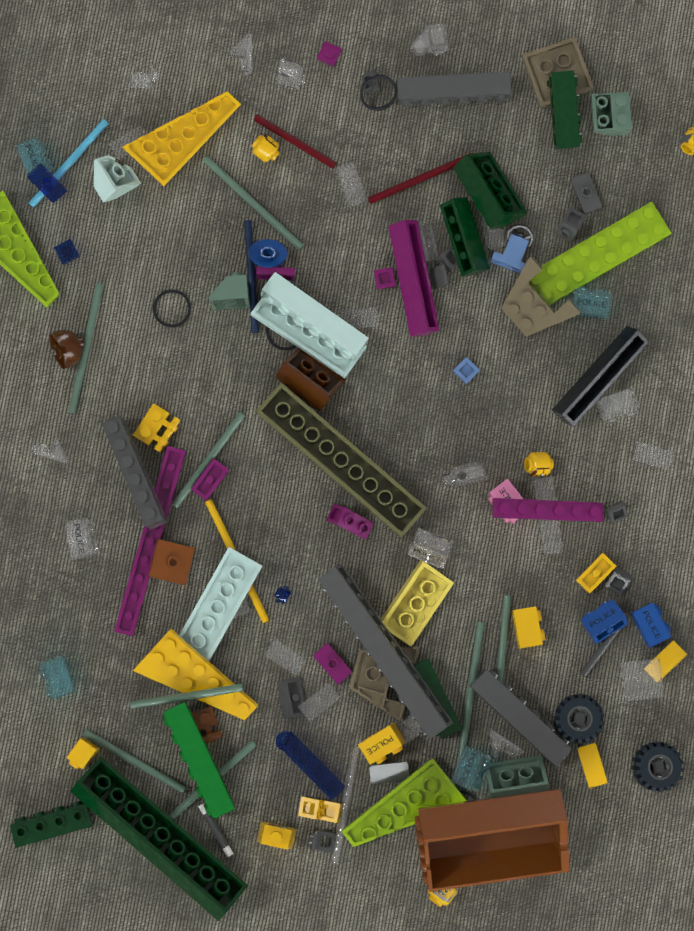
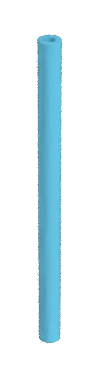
[29,119,109,208]

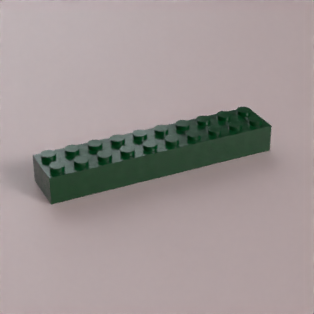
[70,756,248,921]

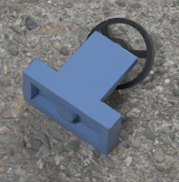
[490,224,534,274]

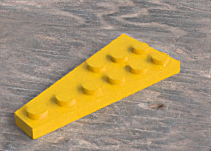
[122,91,241,187]
[133,629,258,720]

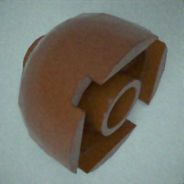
[49,330,84,369]

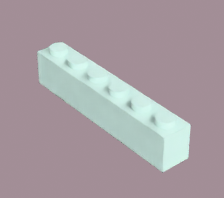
[261,272,369,361]

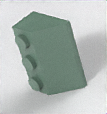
[209,272,250,311]
[484,755,549,798]

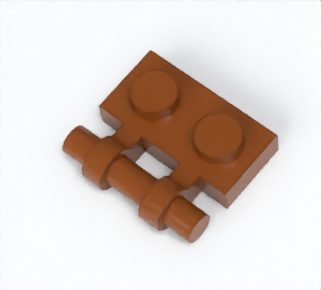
[192,706,222,743]

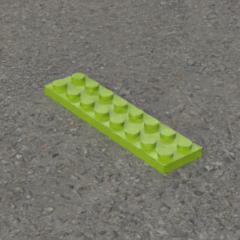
[529,202,671,305]

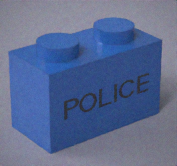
[580,599,628,645]
[630,602,671,648]

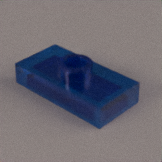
[27,163,67,203]

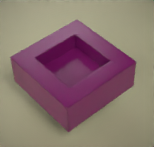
[317,41,342,67]
[374,267,396,290]

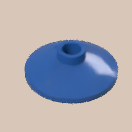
[249,239,287,268]

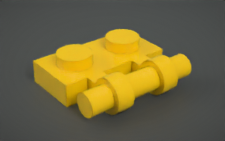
[133,403,181,452]

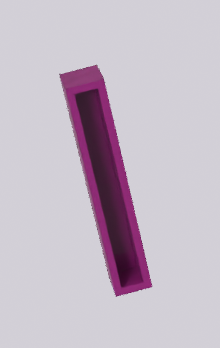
[388,220,440,337]

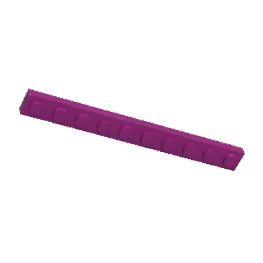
[114,446,186,637]

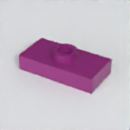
[256,265,295,281]
[191,459,229,501]
[313,643,352,685]

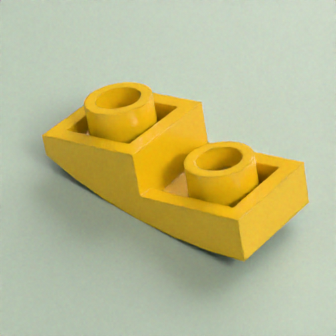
[644,641,687,683]
[577,743,608,789]

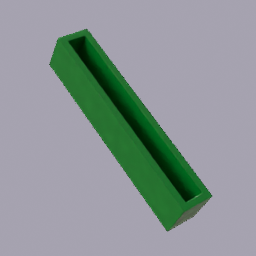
[162,701,235,819]

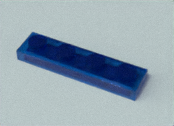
[277,731,345,801]

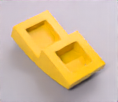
[298,796,342,823]

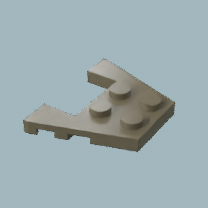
[501,256,581,337]
[349,646,420,721]

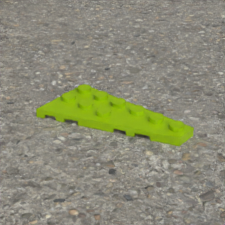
[0,190,60,308]
[341,758,466,847]

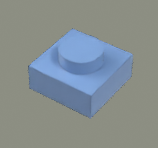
[453,357,480,384]

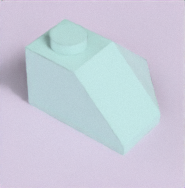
[94,155,141,203]

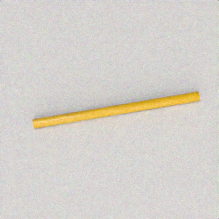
[205,499,269,623]

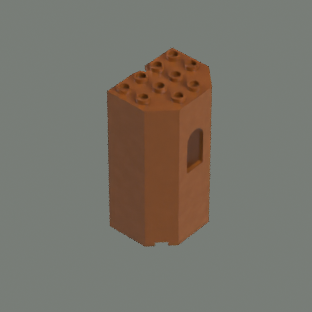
[414,788,569,892]

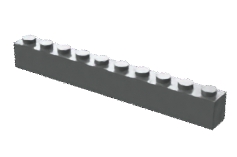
[318,564,453,739]

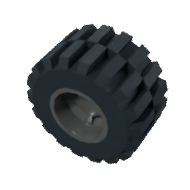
[554,694,604,743]
[631,742,684,792]

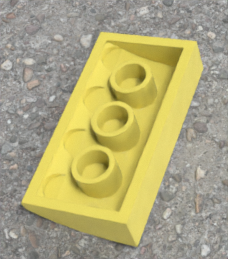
[381,560,454,647]

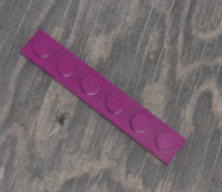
[492,498,603,522]

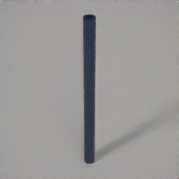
[244,220,259,333]

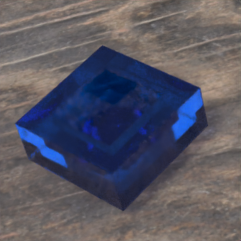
[54,239,80,265]

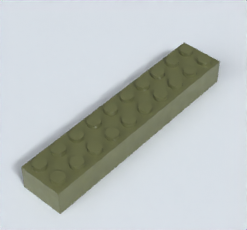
[256,383,427,538]

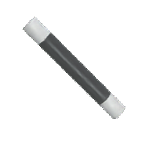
[198,803,234,857]

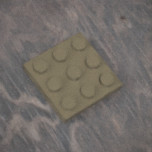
[521,37,594,109]

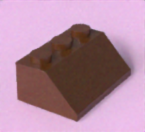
[275,348,346,411]

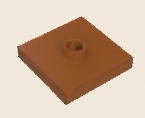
[148,539,195,586]

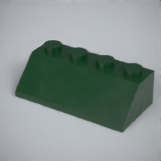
[453,152,528,229]

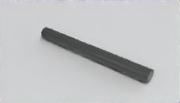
[580,611,631,677]

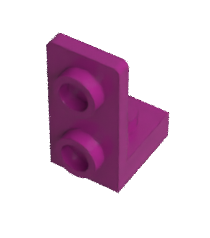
[326,504,374,540]

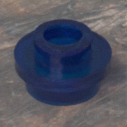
[274,585,291,604]
[276,731,295,751]

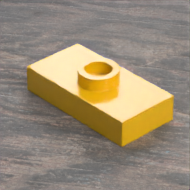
[575,553,616,594]

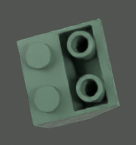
[591,92,632,136]

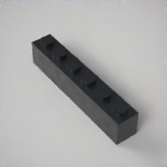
[552,326,649,427]

